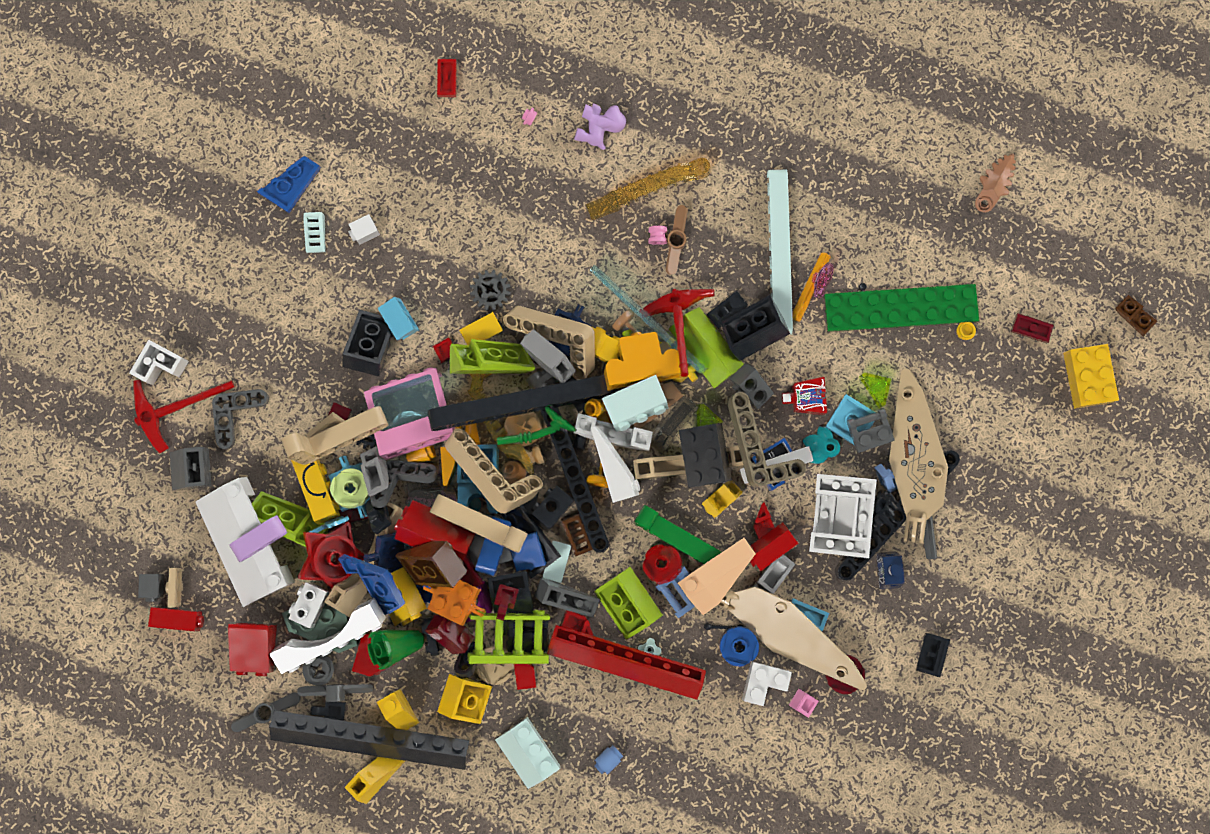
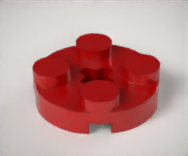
[643,544,682,585]

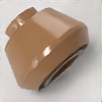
[501,461,526,485]

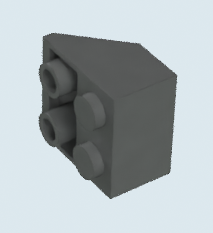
[169,447,212,491]

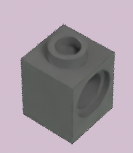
[138,574,164,602]

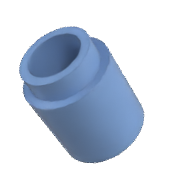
[594,745,624,775]

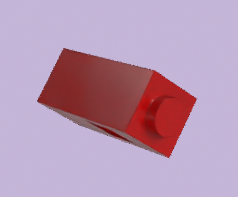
[750,522,799,571]
[148,607,204,632]

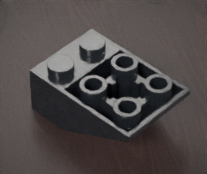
[487,571,535,635]

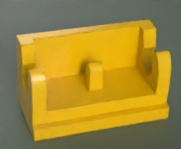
[459,312,503,345]

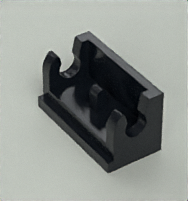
[916,633,950,678]

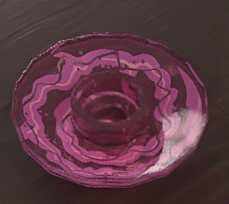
[812,262,834,299]

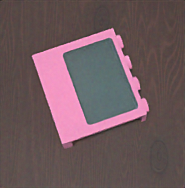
[364,367,456,460]

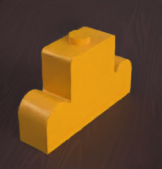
[604,332,683,391]

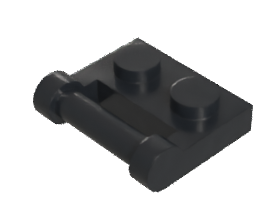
[508,620,548,652]

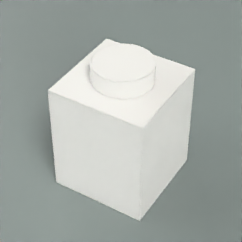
[348,214,380,245]

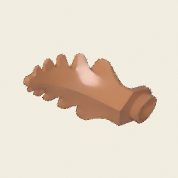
[975,153,1016,212]

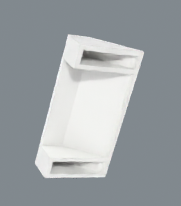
[196,477,295,607]

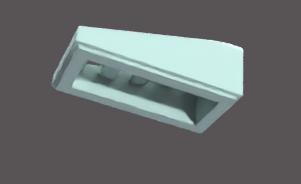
[304,212,325,253]

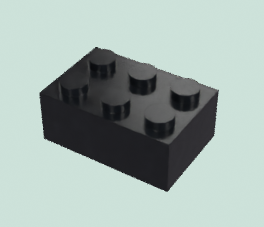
[679,423,732,488]

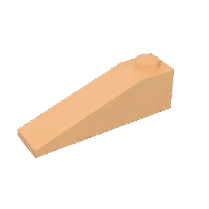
[678,538,756,615]

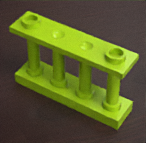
[468,610,550,664]

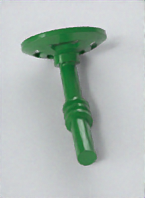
[497,406,577,445]

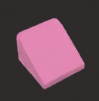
[789,689,819,718]

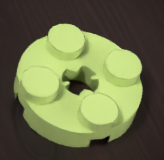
[330,469,369,508]

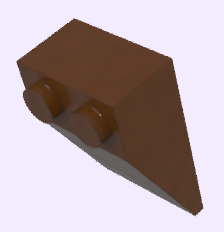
[396,541,467,588]

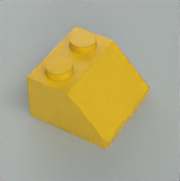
[437,674,492,724]

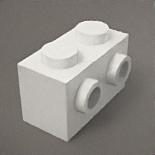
[289,582,330,628]

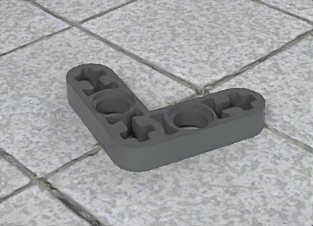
[212,389,269,450]
[369,460,438,508]

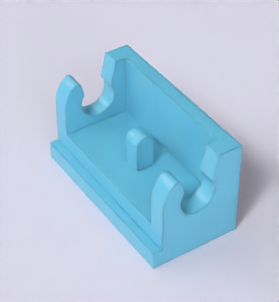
[378,297,419,341]

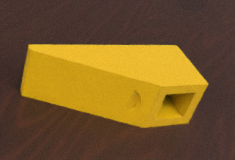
[345,757,405,804]

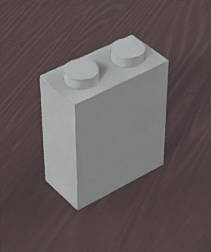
[520,329,576,383]

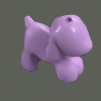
[574,103,626,150]

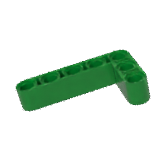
[633,505,722,564]

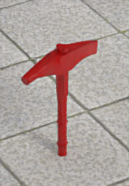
[641,289,715,377]
[133,379,235,454]

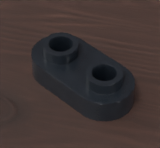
[421,617,440,657]
[454,641,477,679]

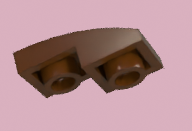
[1115,295,1158,337]

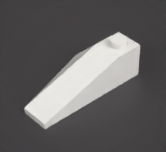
[591,426,640,503]

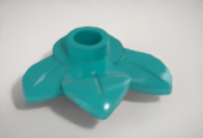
[803,426,841,464]

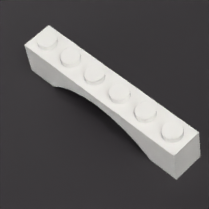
[270,598,386,674]

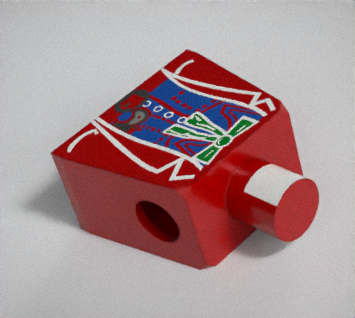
[782,377,827,415]

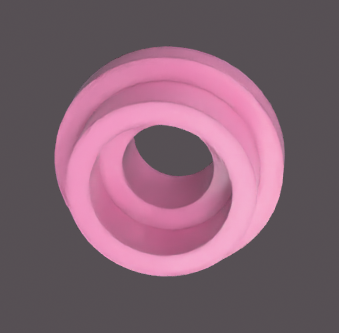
[521,107,537,126]

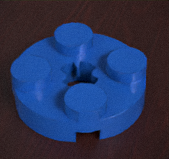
[719,626,759,667]

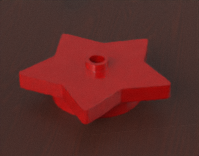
[298,521,365,590]

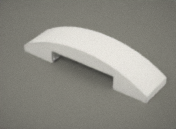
[574,413,653,451]

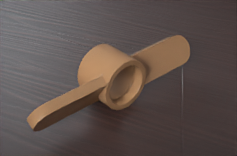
[666,205,688,275]

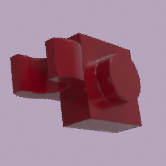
[494,584,519,621]

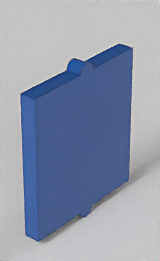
[510,532,546,571]

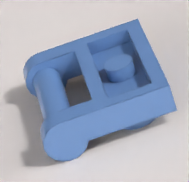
[655,566,695,618]

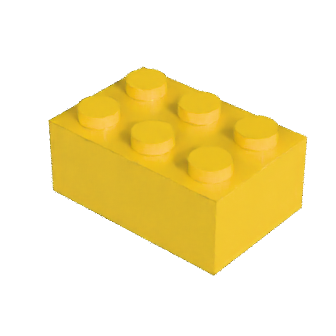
[1063,344,1119,409]

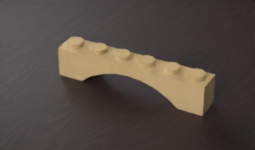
[633,446,751,481]
[324,502,403,617]

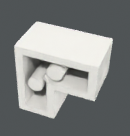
[129,340,189,385]
[742,661,792,706]

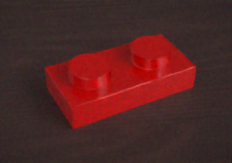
[437,59,457,97]

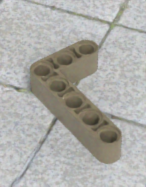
[728,392,806,487]

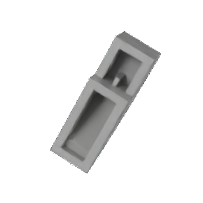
[360,446,389,497]
[752,555,795,594]

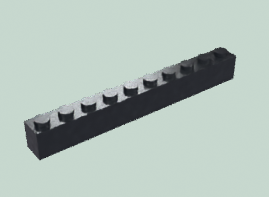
[269,710,470,770]

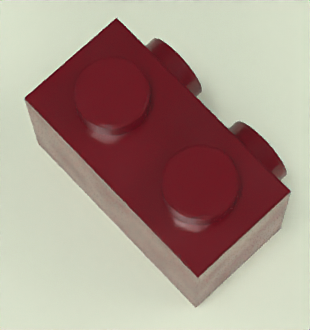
[425,614,475,654]

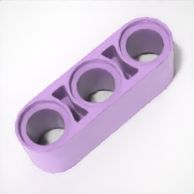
[229,515,288,562]

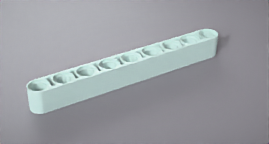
[767,170,793,335]

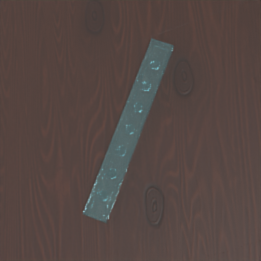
[590,265,708,374]

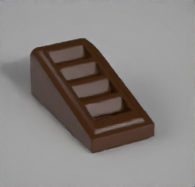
[561,512,593,557]

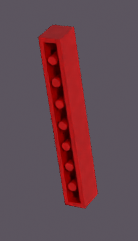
[547,625,706,700]

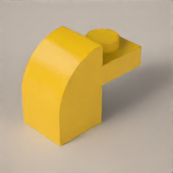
[702,480,743,519]

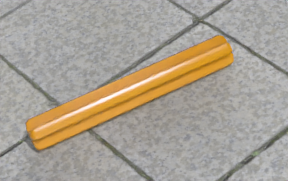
[792,253,831,322]

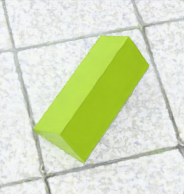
[669,307,744,389]
[450,339,535,374]
[252,491,329,547]

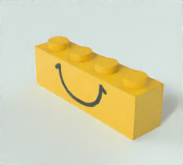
[291,460,340,524]

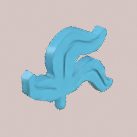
[309,516,349,533]

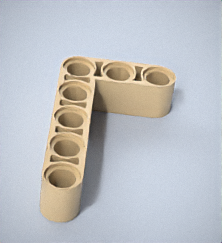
[503,306,595,380]
[281,406,389,465]
[445,428,543,513]
[430,494,528,553]

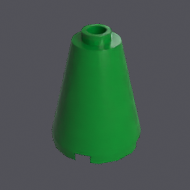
[368,630,425,670]

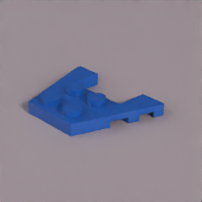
[338,554,405,615]

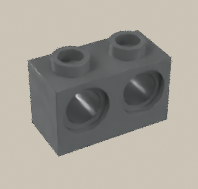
[729,363,774,409]

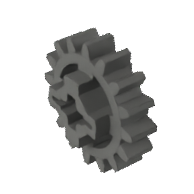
[470,270,511,311]

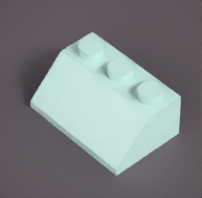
[602,375,669,431]
[495,717,560,789]

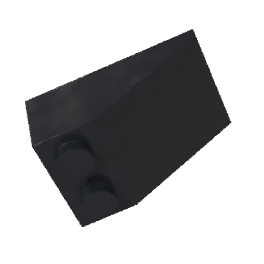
[342,310,392,377]

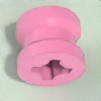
[648,226,667,245]

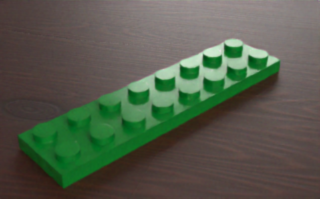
[824,284,979,332]

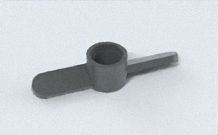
[297,684,373,702]
[231,692,301,732]

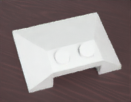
[809,474,877,558]

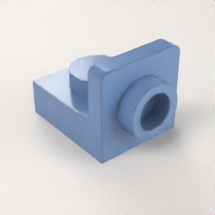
[874,464,898,493]

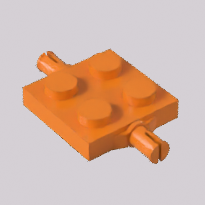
[423,580,485,626]

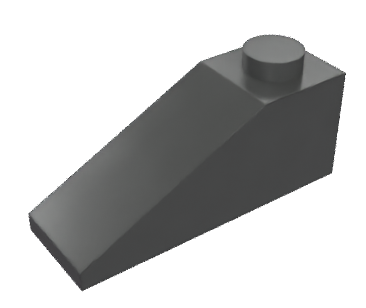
[534,578,600,617]

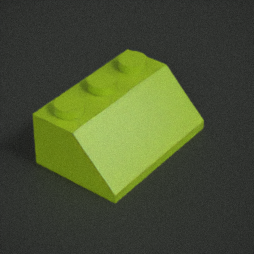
[594,567,663,640]

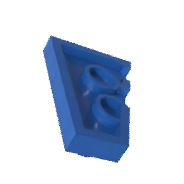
[257,156,321,213]

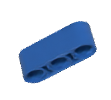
[475,516,512,577]

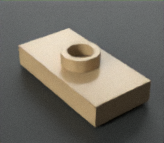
[166,568,182,607]

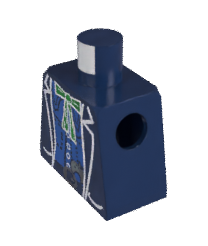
[876,551,905,590]

